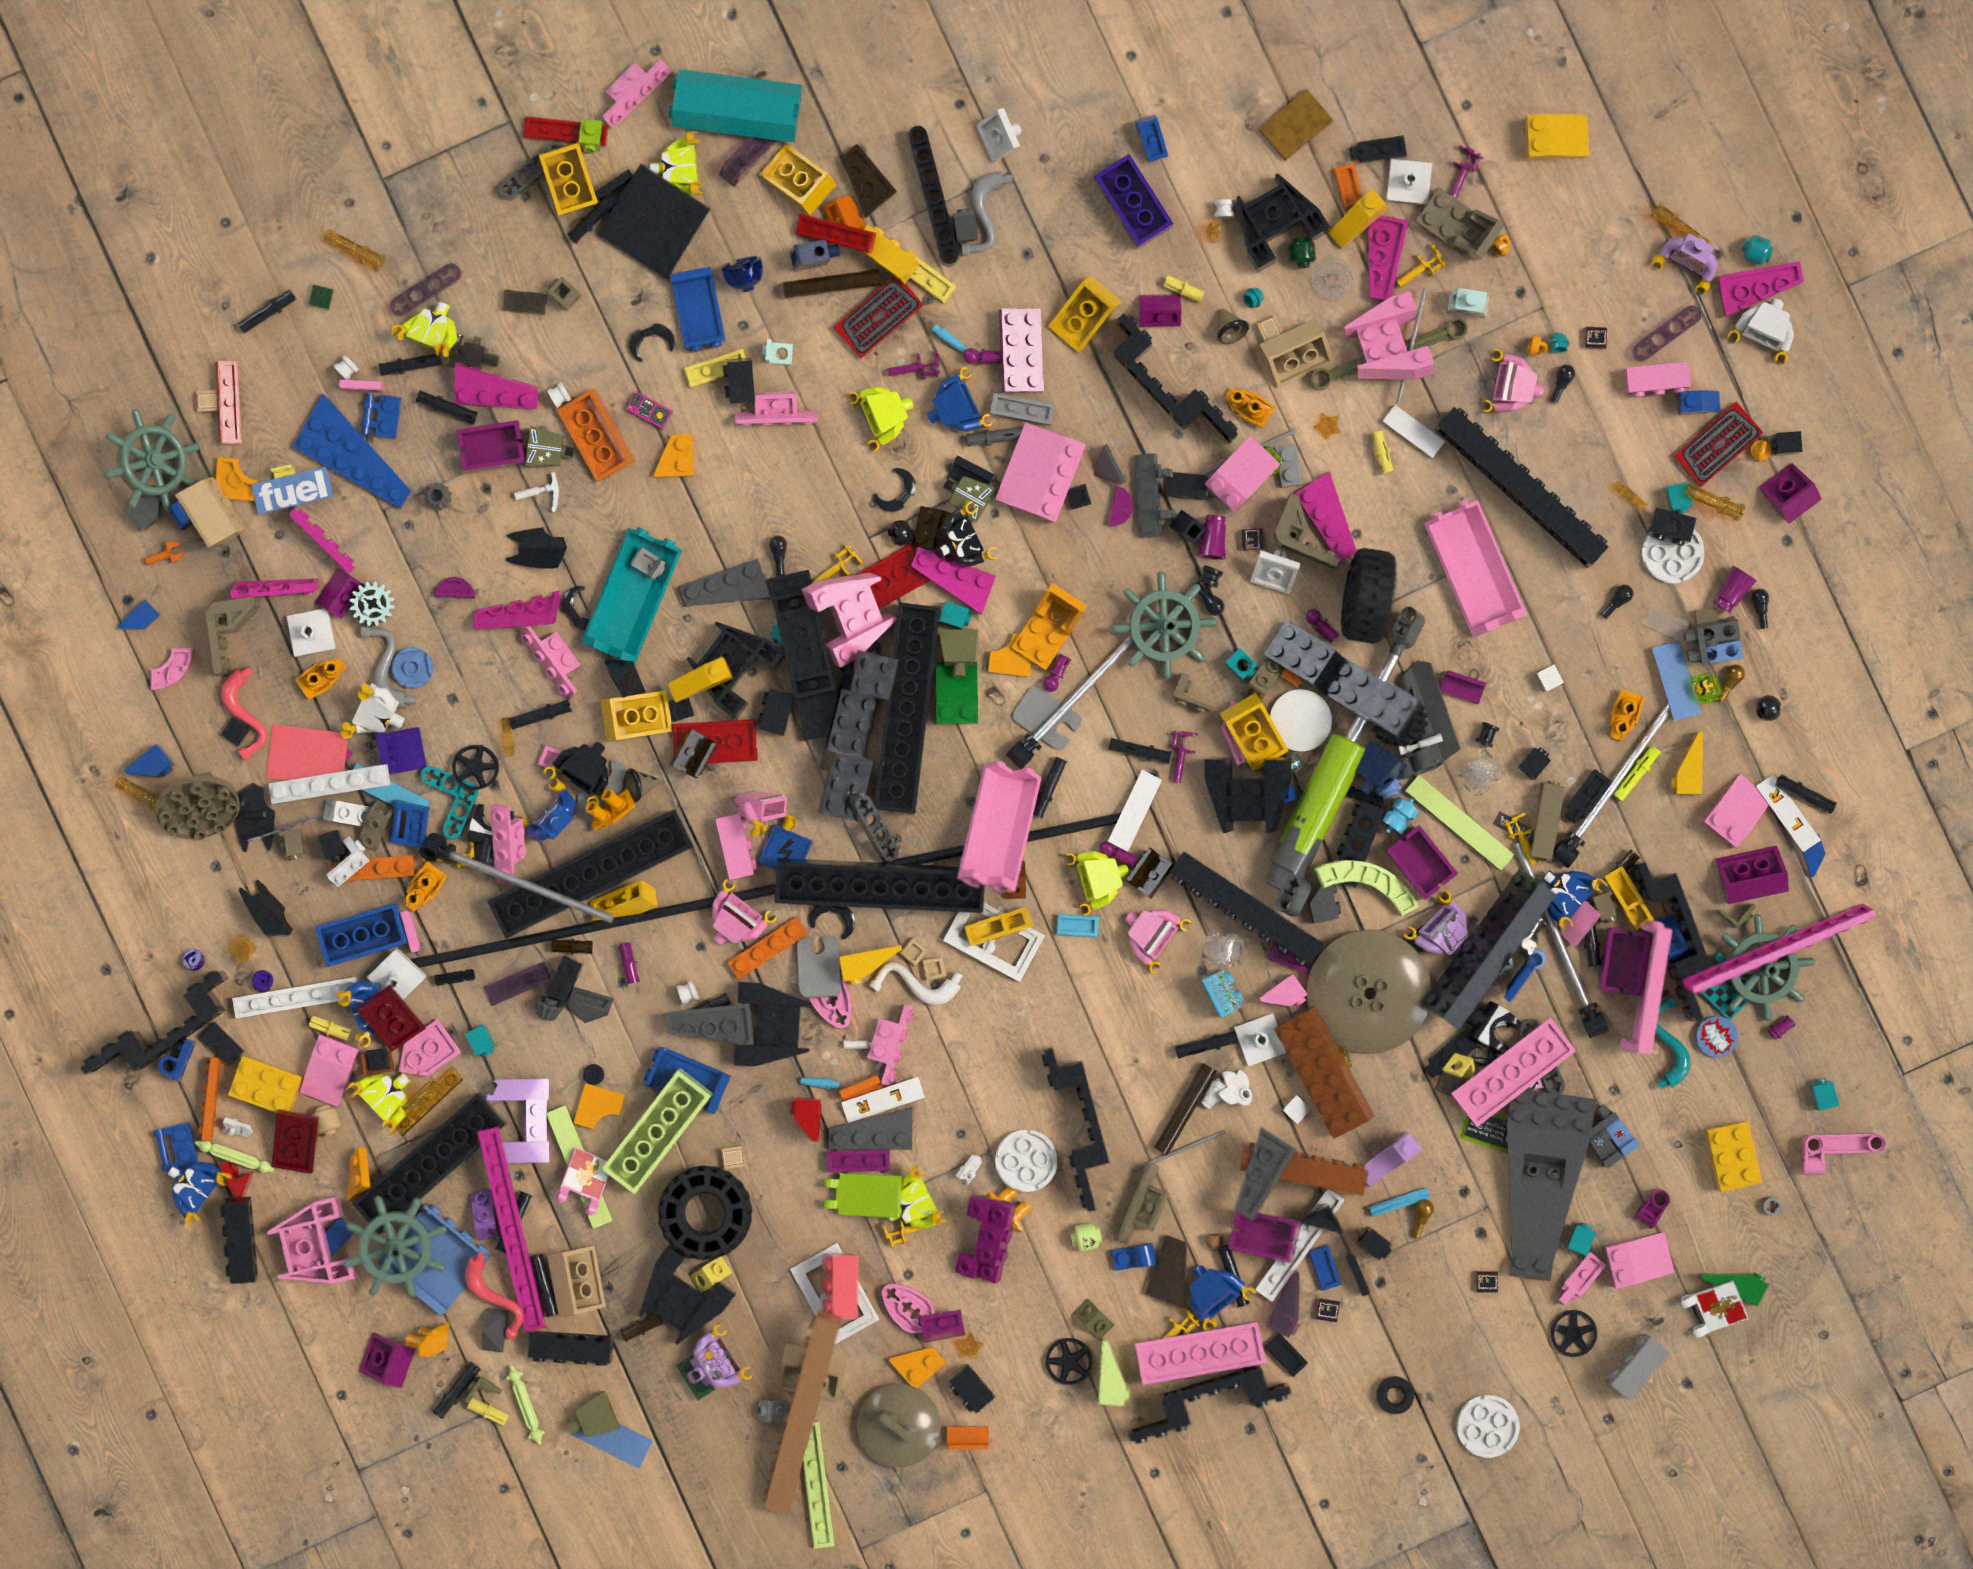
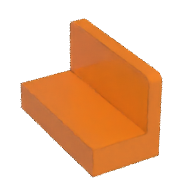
[823,195,866,229]
[839,1075,883,1101]
[947,1426,989,1449]

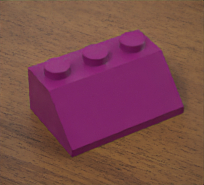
[1716,846,1789,904]

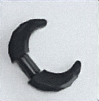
[629,324,675,362]
[874,468,916,512]
[562,586,590,630]
[810,905,856,939]

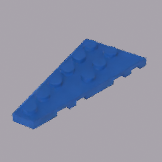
[293,393,411,508]

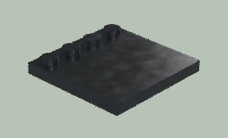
[598,164,711,279]

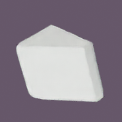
[1536,665,1564,692]
[1282,1095,1311,1124]

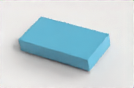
[1056,914,1099,937]

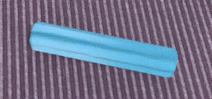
[1369,1188,1430,1217]

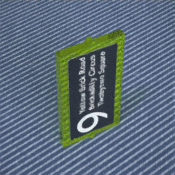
[1460,1113,1508,1153]

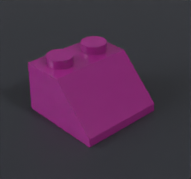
[1759,463,1822,524]
[359,1332,416,1388]

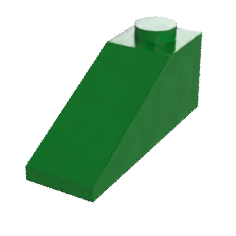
[1699,1272,1769,1307]

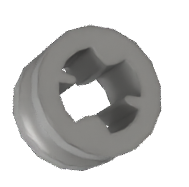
[1762,1196,1782,1216]

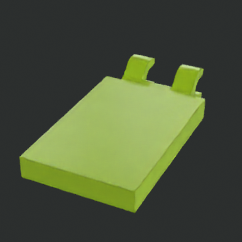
[823,1173,902,1218]

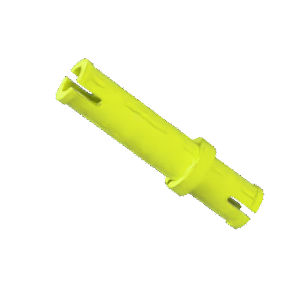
[1613,745,1661,802]

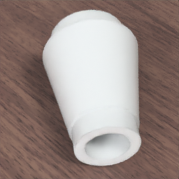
[1201,1078,1227,1109]

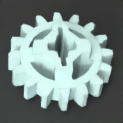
[350,582,395,626]

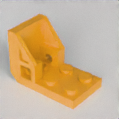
[1011,583,1087,671]

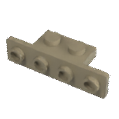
[1117,1162,1169,1243]

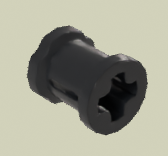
[1475,722,1500,748]

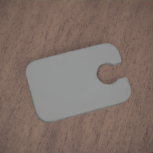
[1013,687,1081,749]
[576,760,626,820]
[797,936,841,999]

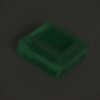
[308,284,334,310]

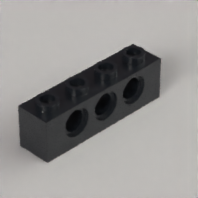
[1337,801,1385,888]

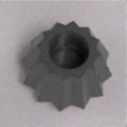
[424,482,452,511]
[536,995,564,1021]

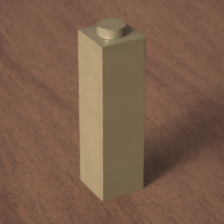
[1529,781,1565,863]

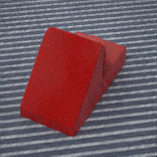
[219,1161,254,1197]

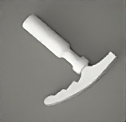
[514,472,559,512]
[1399,734,1443,755]
[844,1041,883,1070]

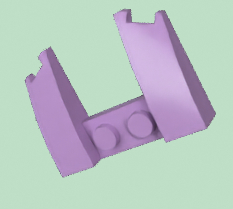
[485,1078,549,1163]

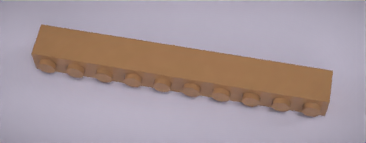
[762,1310,842,1515]

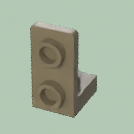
[1240,658,1284,700]
[1172,673,1213,713]
[359,799,395,851]

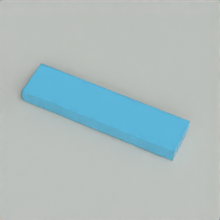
[353,763,431,813]

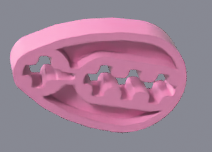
[809,977,852,1028]
[882,1283,935,1333]

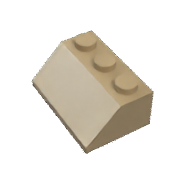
[1259,318,1334,388]
[175,477,246,548]
[547,1246,606,1317]
[777,1343,847,1402]

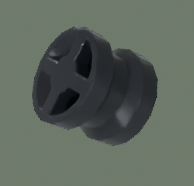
[1198,565,1223,588]

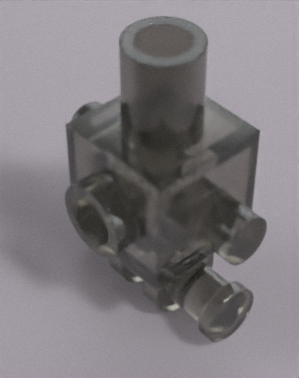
[446,334,500,369]

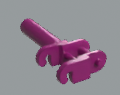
[1450,145,1483,199]
[887,350,940,380]
[1169,730,1198,783]

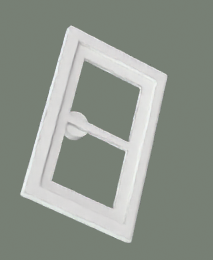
[943,903,1045,982]
[790,1243,880,1344]

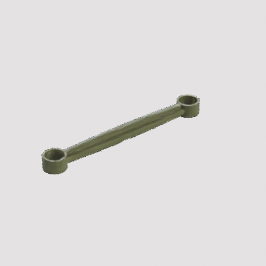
[1310,318,1468,391]

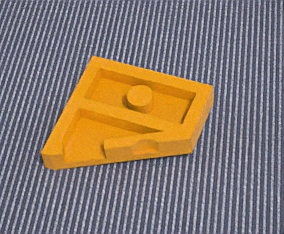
[654,434,694,478]
[347,1148,370,1202]
[889,1346,946,1388]

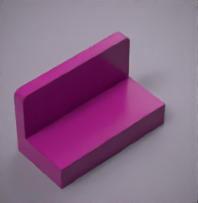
[1139,295,1181,327]
[316,568,364,619]
[1440,670,1487,704]
[920,1309,966,1343]

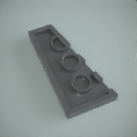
[680,559,772,607]
[1234,1127,1297,1221]

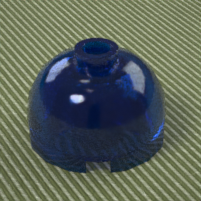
[721,256,764,292]

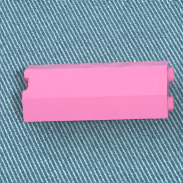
[1424,500,1527,638]
[957,761,1042,893]
[1620,920,1672,1054]

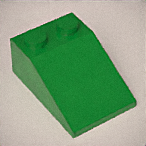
[936,662,978,725]

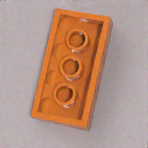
[557,389,636,482]

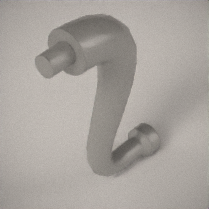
[961,171,1013,255]
[361,625,416,708]

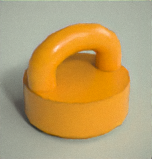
[1490,234,1510,257]
[1526,335,1548,357]
[1750,440,1771,462]

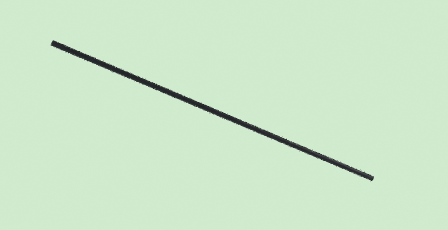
[410,812,1122,968]

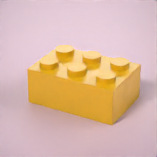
[539,142,598,216]
[228,1055,305,1113]
[1704,1121,1762,1192]

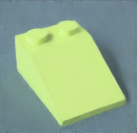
[1098,1338,1129,1406]

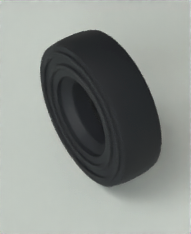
[1376,1376,1414,1414]

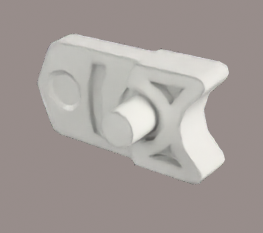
[221,1117,253,1138]
[956,1155,982,1185]

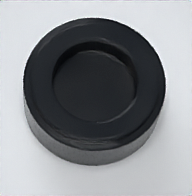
[583,1064,605,1085]

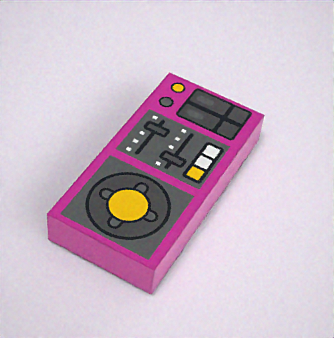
[626,391,673,429]

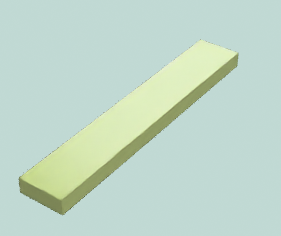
[1405,775,1514,871]
[546,1105,613,1229]
[803,1421,835,1549]

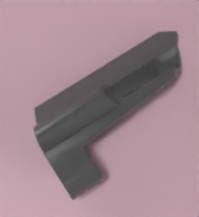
[1399,661,1461,780]

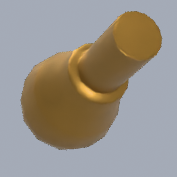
[1716,665,1745,703]
[1412,1199,1434,1239]

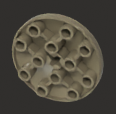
[155,771,240,840]
[857,1383,940,1468]

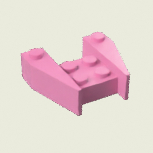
[1345,291,1434,380]
[801,573,897,667]
[268,1196,359,1283]

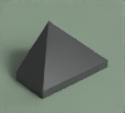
[1094,444,1125,485]
[568,987,614,1023]
[482,1308,509,1353]

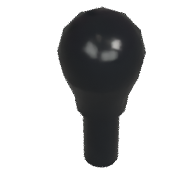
[1550,364,1576,403]
[769,535,787,576]
[1193,581,1225,616]
[1601,584,1634,619]
[1751,588,1769,629]

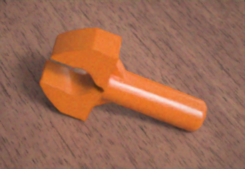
[145,541,184,565]

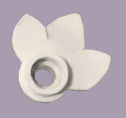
[1218,1070,1253,1106]

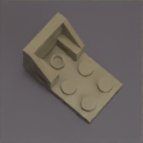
[1414,187,1505,261]
[1272,494,1340,570]
[205,596,261,676]

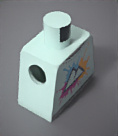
[1447,288,1489,318]

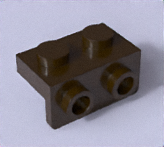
[911,506,951,551]
[670,728,716,779]
[1126,848,1174,899]

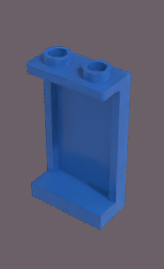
[670,266,726,352]
[643,1047,731,1114]

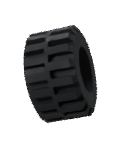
[1372,704,1428,747]

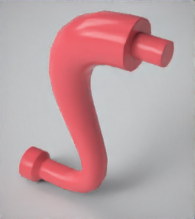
[221,666,267,761]
[465,1253,523,1339]

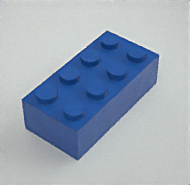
[315,903,409,967]

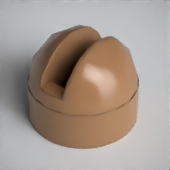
[1206,1234,1223,1249]

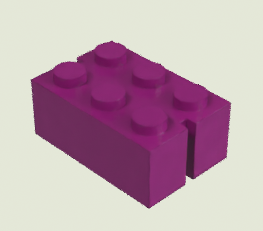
[456,420,526,473]
[1385,825,1458,900]
[1598,928,1651,996]
[1228,1211,1302,1264]

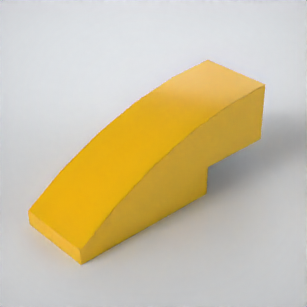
[1604,866,1654,931]
[965,907,1034,947]

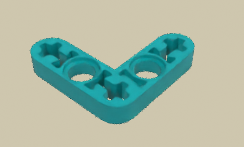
[421,766,479,839]

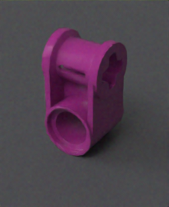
[1634,1188,1670,1229]

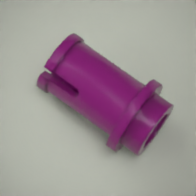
[1768,1015,1796,1040]

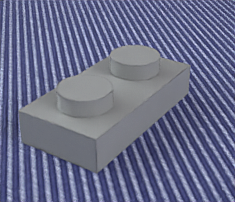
[1275,443,1302,488]

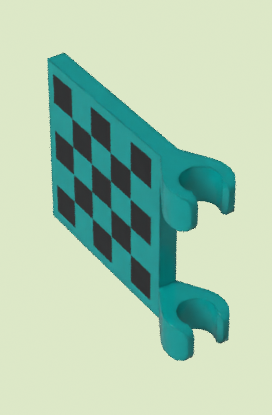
[1701,953,1759,1020]

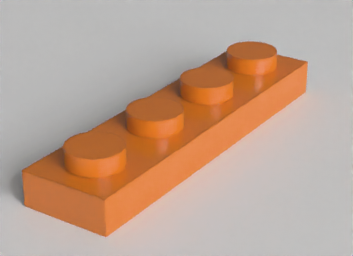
[330,855,415,882]
[727,917,808,980]
[199,1057,222,1141]

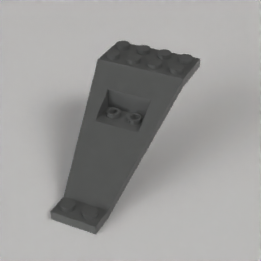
[1507,1090,1596,1282]

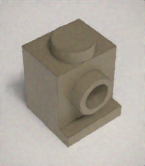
[548,276,582,310]
[279,829,306,860]
[1591,891,1618,924]

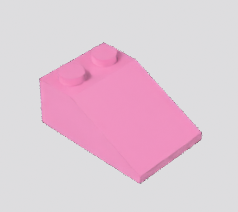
[1205,436,1280,513]
[1701,774,1769,848]
[300,1034,361,1107]
[1603,1232,1674,1289]

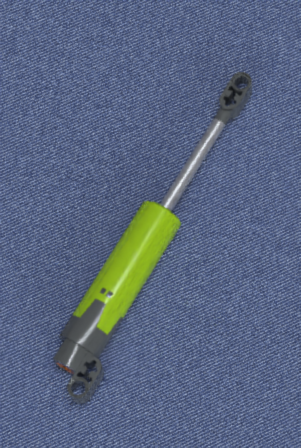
[1264,607,1425,917]

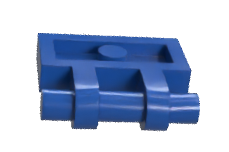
[360,393,402,439]

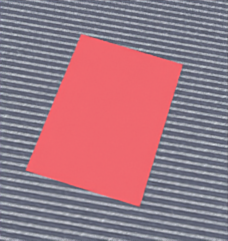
[266,725,348,780]

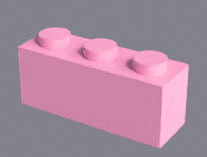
[1624,362,1691,398]
[716,814,757,880]

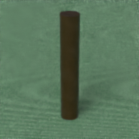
[783,269,881,298]
[1154,1063,1217,1155]

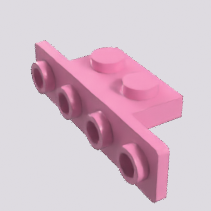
[602,59,671,128]
[734,391,818,426]
[519,626,580,700]
[490,804,526,885]
[867,1004,914,1086]

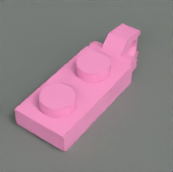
[1558,1251,1606,1305]

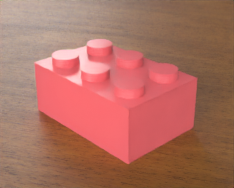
[822,1253,858,1319]

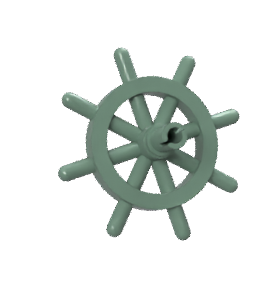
[104,409,199,512]
[1111,572,1217,679]
[1721,914,1815,1021]
[343,1196,447,1297]

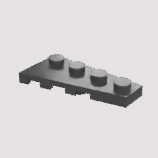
[666,1003,754,1045]
[829,1108,913,1150]

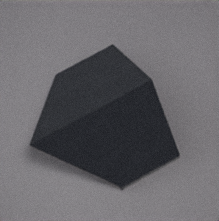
[604,660,646,698]
[1300,1203,1343,1234]

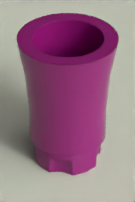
[1197,515,1226,560]
[1713,565,1757,613]

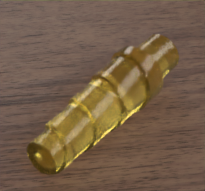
[1613,481,1648,510]
[502,717,515,756]

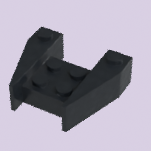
[1236,173,1330,273]
[687,622,785,720]
[1204,757,1292,834]
[734,982,812,1067]
[639,1244,736,1345]

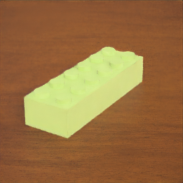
[602,1068,713,1195]

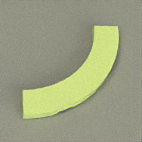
[1314,860,1419,916]

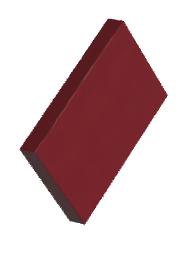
[356,984,426,1052]
[271,1110,319,1174]

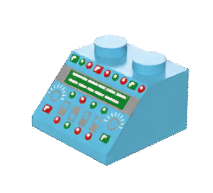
[1201,969,1244,1018]

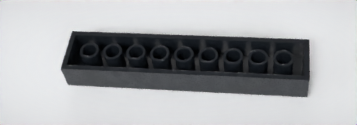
[1434,407,1609,568]
[874,602,941,815]
[487,809,694,939]
[775,858,985,913]

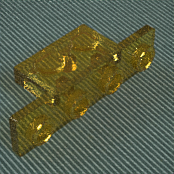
[395,1067,463,1136]

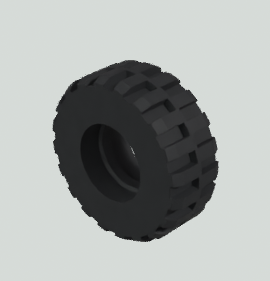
[1341,548,1397,644]
[658,1165,752,1260]

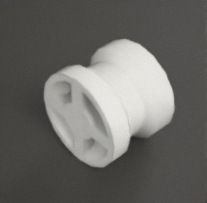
[1215,199,1235,219]
[334,355,359,380]
[547,382,571,408]
[676,980,699,1005]

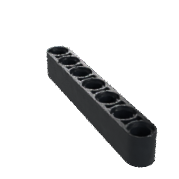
[909,126,959,267]

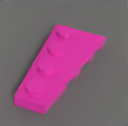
[1368,215,1409,301]
[1717,261,1804,317]
[454,362,538,409]
[1294,471,1357,564]
[288,506,355,574]
[911,547,996,615]
[230,578,319,599]
[473,591,561,630]

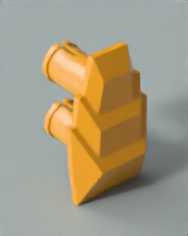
[1223,388,1276,428]
[295,657,347,700]
[1609,689,1645,741]
[585,789,635,831]
[404,861,447,912]
[984,1186,1032,1233]
[405,1322,449,1358]

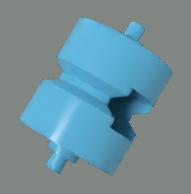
[1381,796,1420,835]

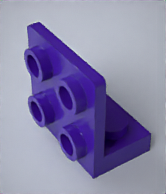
[376,727,427,775]

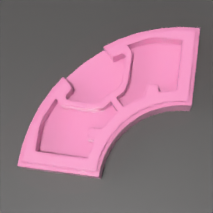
[151,648,193,690]

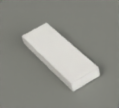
[1382,405,1445,458]

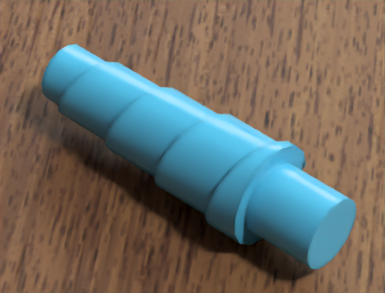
[931,324,966,353]
[801,1077,840,1090]

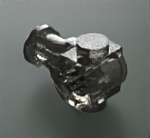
[1516,917,1547,958]

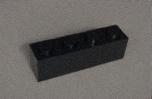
[220,1197,258,1284]

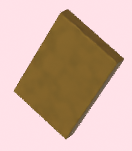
[1259,89,1333,161]

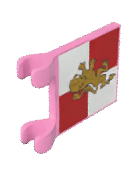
[555,1148,609,1215]

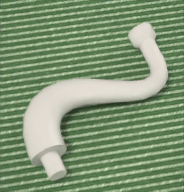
[868,962,962,1006]

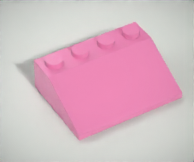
[995,422,1086,523]

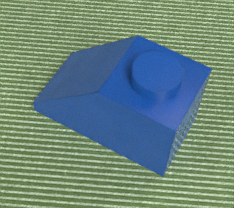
[1677,390,1721,415]
[124,744,175,777]

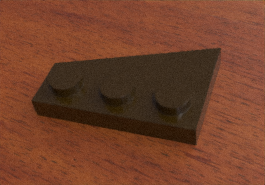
[842,144,897,219]
[1145,1235,1187,1309]

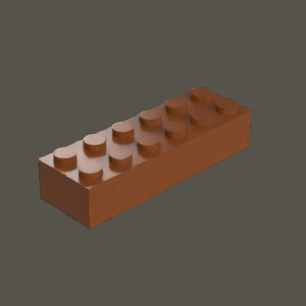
[1274,1006,1375,1139]
[1240,1142,1369,1196]

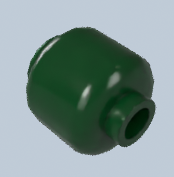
[1288,237,1316,269]

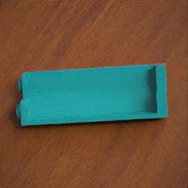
[668,69,802,143]
[581,527,682,665]

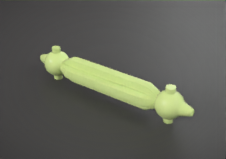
[195,1140,274,1173]
[506,1366,545,1445]

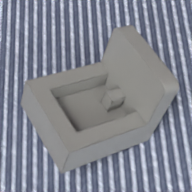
[629,546,665,580]
[756,1400,790,1422]

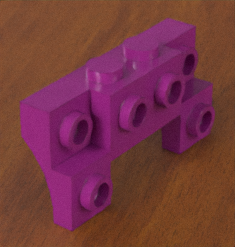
[955,1194,1016,1284]

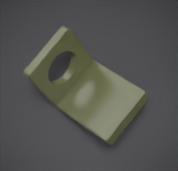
[1717,903,1756,928]
[1074,1299,1114,1339]
[465,1376,503,1403]

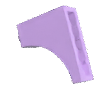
[1364,1131,1423,1187]

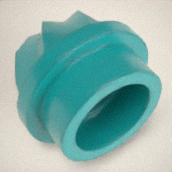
[1243,287,1264,308]
[1548,332,1569,353]

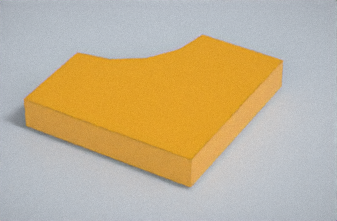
[215,457,258,502]
[988,633,1031,677]
[574,1083,625,1129]

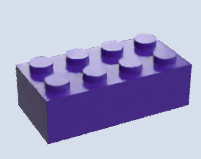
[1094,154,1174,249]

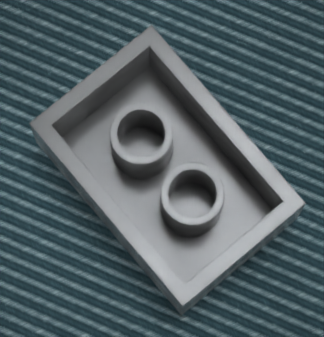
[1605,1334,1671,1401]

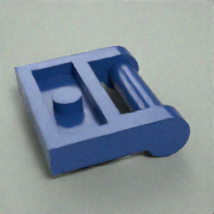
[388,800,430,848]
[152,1122,199,1171]

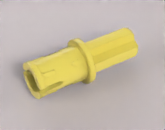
[1163,275,1205,303]
[309,1016,351,1042]
[467,1397,509,1426]

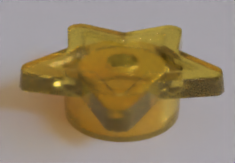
[1314,413,1340,440]
[957,1333,983,1360]

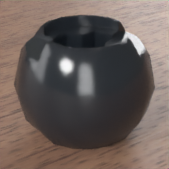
[888,520,914,546]
[1756,695,1781,721]

